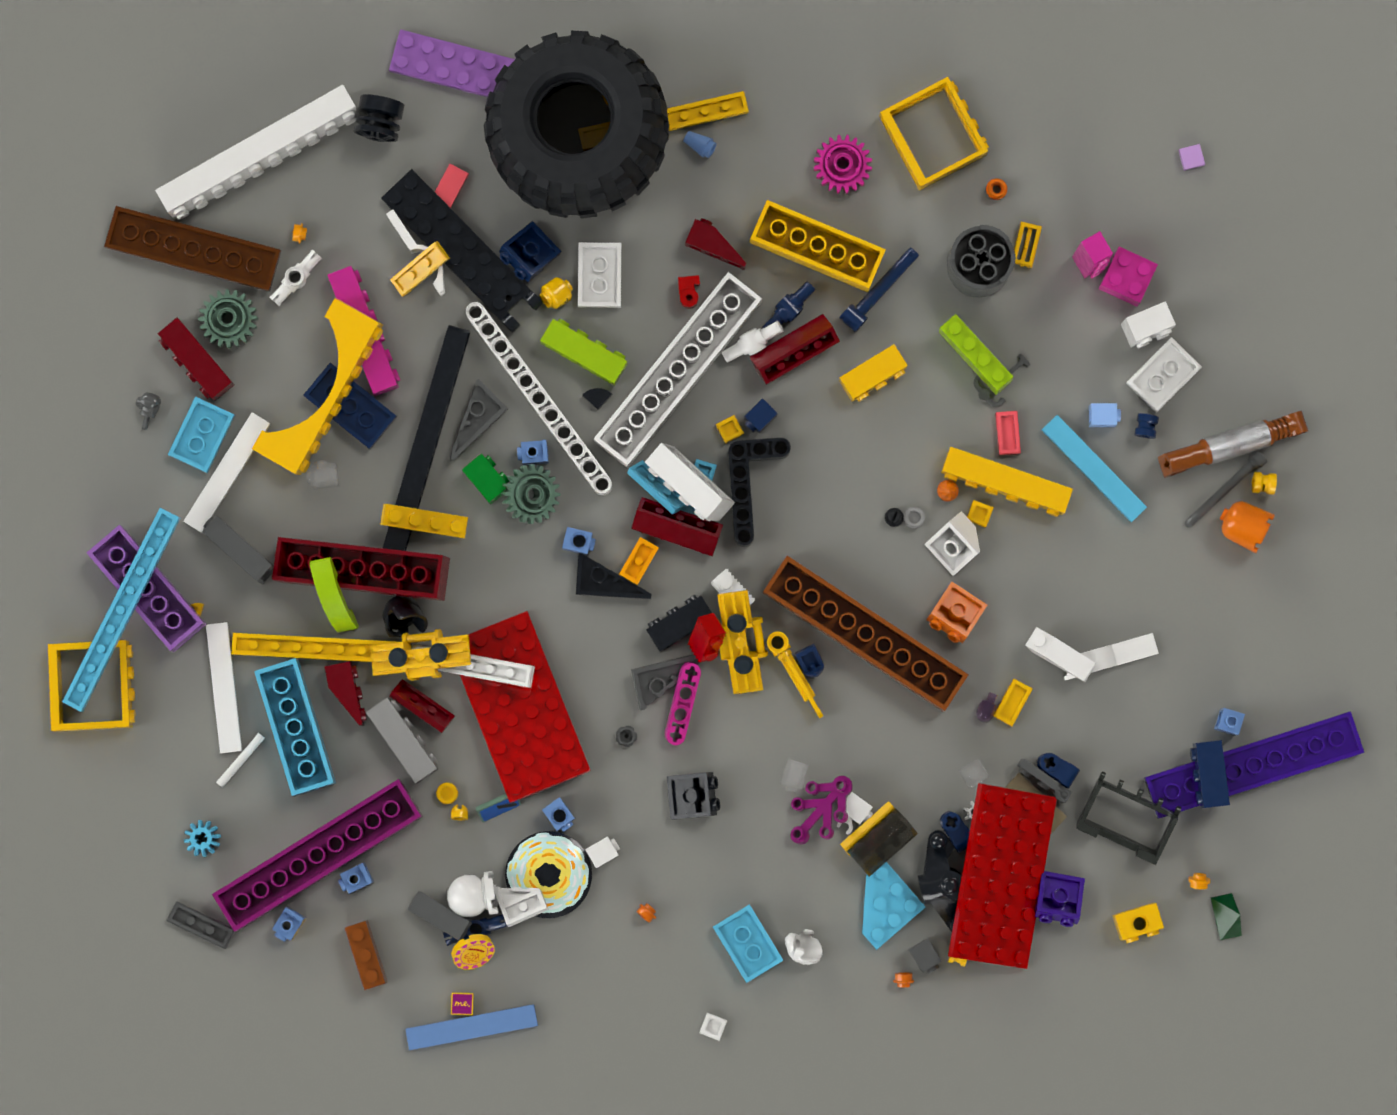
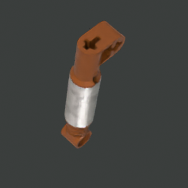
[1157,411,1309,478]

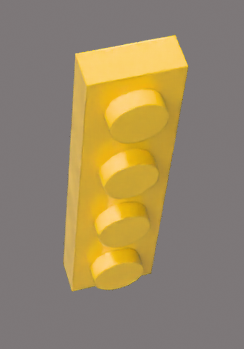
[380,504,468,538]

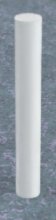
[216,733,265,788]

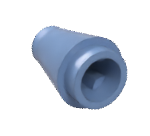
[683,131,717,158]

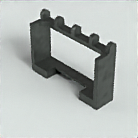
[1076,771,1182,865]

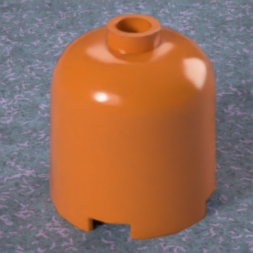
[1220,501,1275,553]

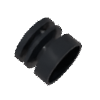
[354,94,405,142]

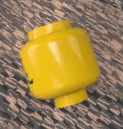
[540,277,573,309]

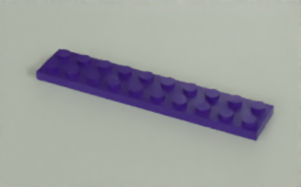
[1144,711,1365,819]

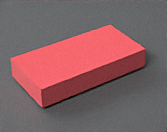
[435,164,469,208]
[995,411,1021,456]

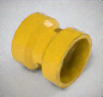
[1252,472,1277,495]

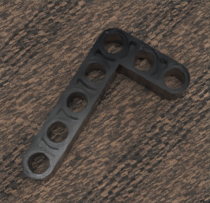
[728,438,791,547]

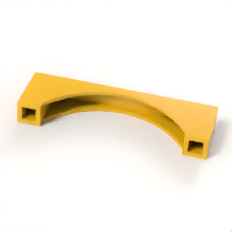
[252,298,383,475]

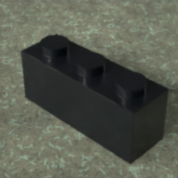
[646,595,712,652]

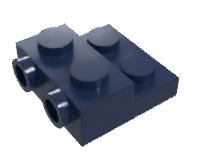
[499,221,562,282]

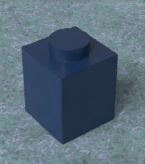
[744,398,778,434]

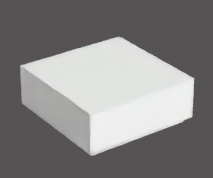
[699,1012,727,1041]

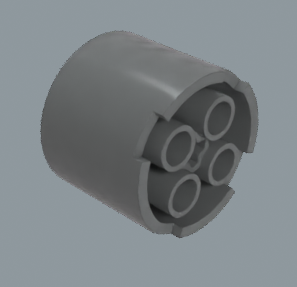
[947,225,1016,297]

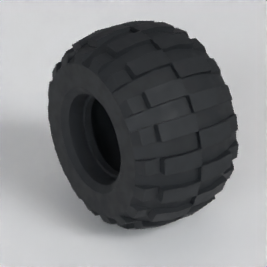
[484,30,670,219]

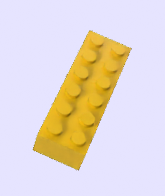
[750,200,886,293]

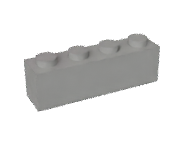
[366,697,439,784]

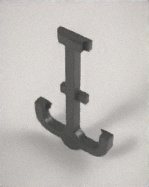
[973,354,1031,407]

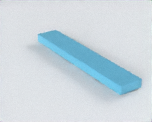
[1042,415,1147,522]

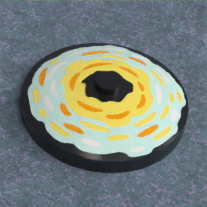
[505,831,592,918]

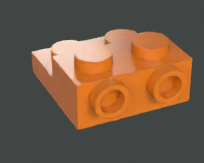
[926,581,988,644]

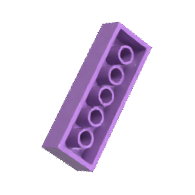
[87,525,207,652]

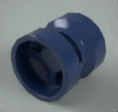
[1134,413,1159,439]

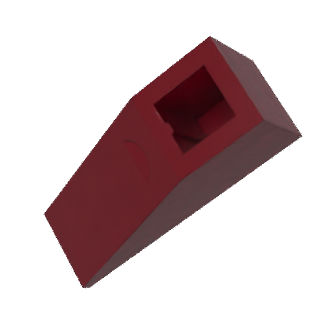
[324,661,367,726]

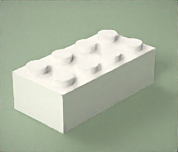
[645,443,735,522]

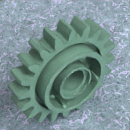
[198,289,259,349]
[501,464,561,524]

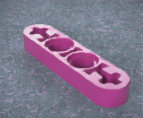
[665,662,701,745]

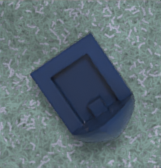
[795,644,824,678]

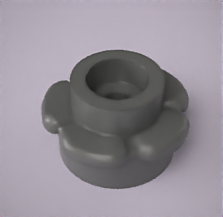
[616,726,637,747]

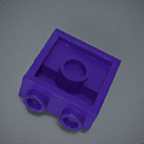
[1035,871,1085,927]

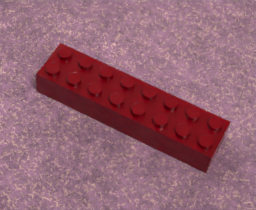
[272,537,450,601]

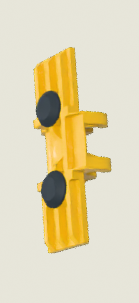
[717,590,768,694]
[370,629,471,681]

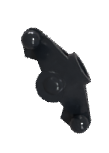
[918,830,962,932]

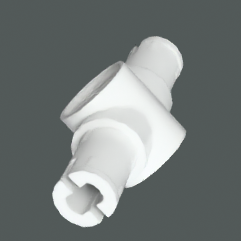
[269,250,322,306]
[722,321,784,363]

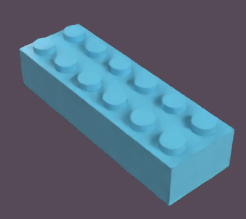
[254,658,336,796]

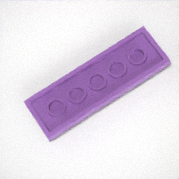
[389,29,515,97]

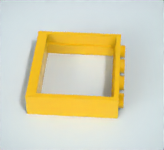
[879,77,989,191]
[48,640,136,732]

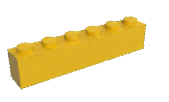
[941,446,1073,517]

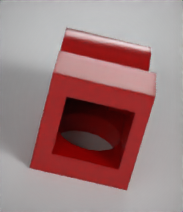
[678,275,700,309]

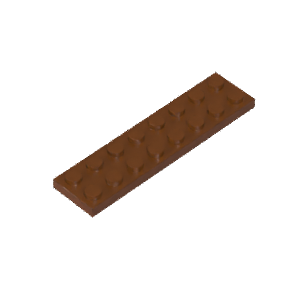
[104,206,281,292]

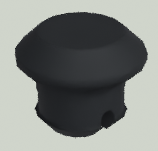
[885,508,904,527]

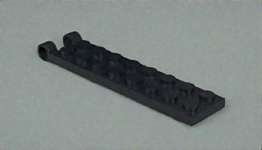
[381,169,543,333]

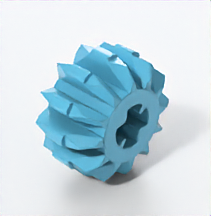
[184,820,221,857]

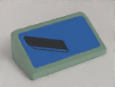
[475,794,521,823]

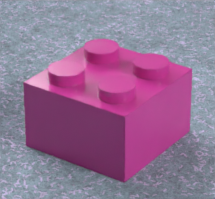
[1098,246,1158,307]

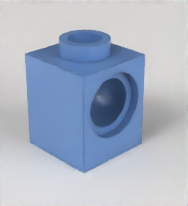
[562,527,596,555]
[1214,708,1245,736]
[542,797,575,832]

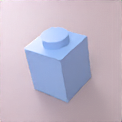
[1089,403,1121,427]

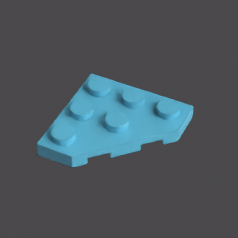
[862,857,925,950]

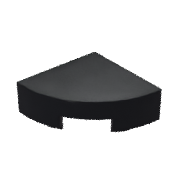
[582,388,613,410]

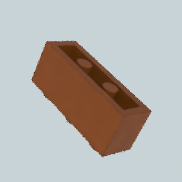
[345,920,388,990]

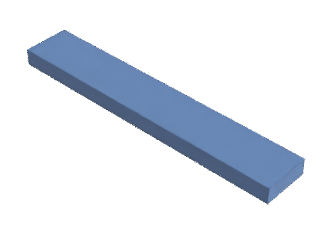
[405,1004,538,1050]

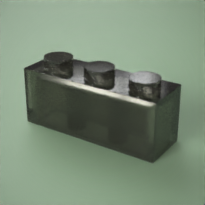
[847,809,918,877]

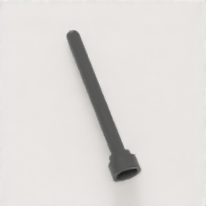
[1185,450,1267,527]

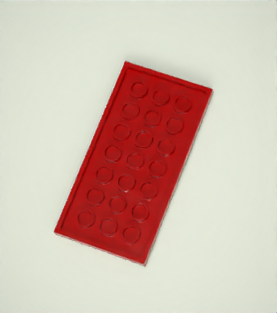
[460,611,591,803]
[948,783,1057,969]

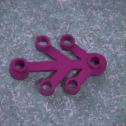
[790,776,853,845]

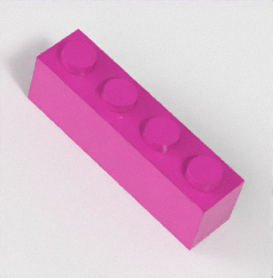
[1072,231,1113,279]

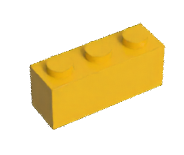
[839,344,908,402]

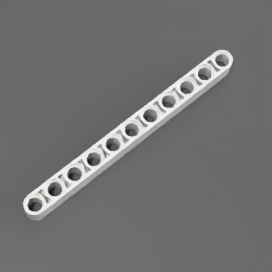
[466,302,612,496]

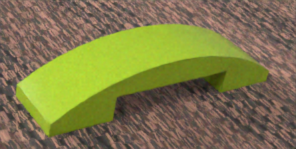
[310,557,359,633]

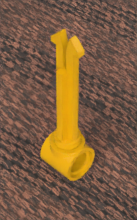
[766,631,823,719]

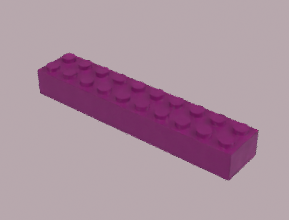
[212,779,423,932]

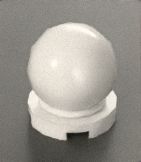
[447,871,499,917]

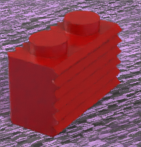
[687,613,727,662]

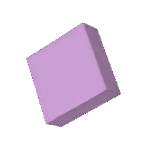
[1178,144,1205,171]

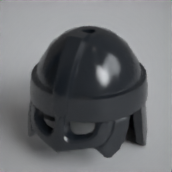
[382,596,428,638]

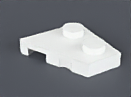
[494,887,549,927]

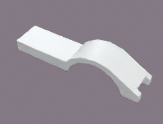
[386,210,445,296]
[1064,633,1159,680]

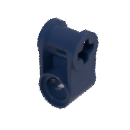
[1037,753,1080,789]
[940,811,970,853]

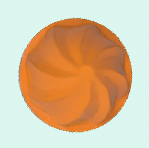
[937,480,959,501]

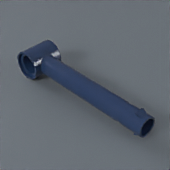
[839,247,919,332]

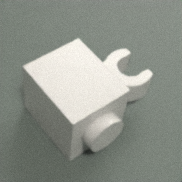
[836,792,873,835]

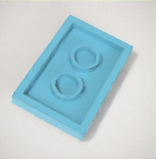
[168,397,235,473]
[713,904,783,983]

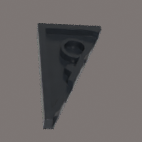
[576,553,652,599]

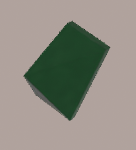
[1210,893,1242,940]

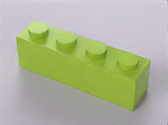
[939,314,1013,395]
[540,319,628,386]

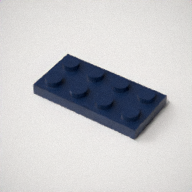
[303,362,397,449]

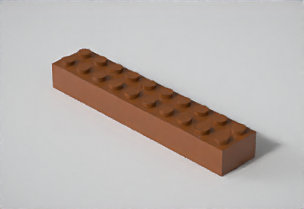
[763,556,969,712]

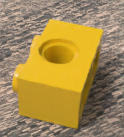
[1112,903,1164,943]

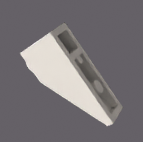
[1025,627,1096,682]

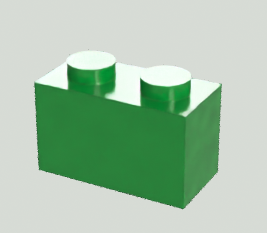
[462,453,510,505]

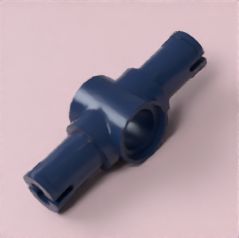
[762,281,816,328]
[443,914,508,946]

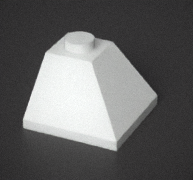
[925,511,980,576]

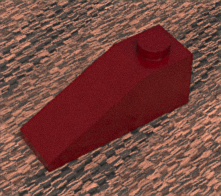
[685,218,746,270]

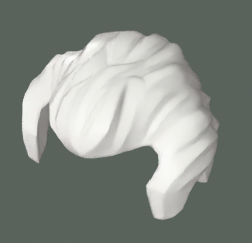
[785,929,823,965]

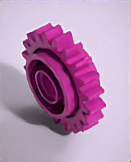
[813,135,872,194]

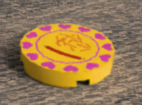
[451,934,495,970]

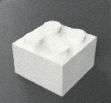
[1121,301,1176,349]

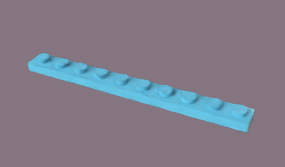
[62,508,181,712]

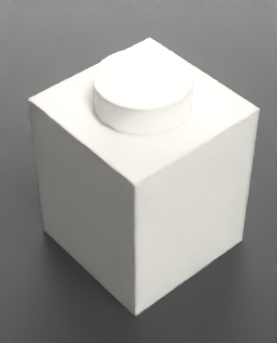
[585,836,620,868]

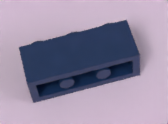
[1190,740,1230,808]

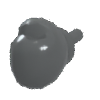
[136,392,161,430]

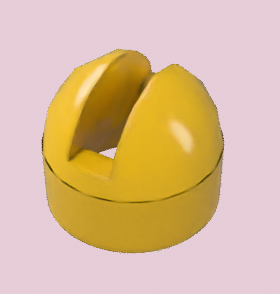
[451,804,468,821]

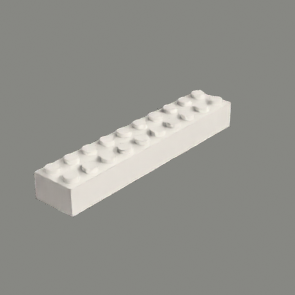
[155,85,360,220]
[594,272,762,468]

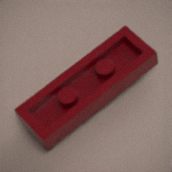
[389,679,455,733]

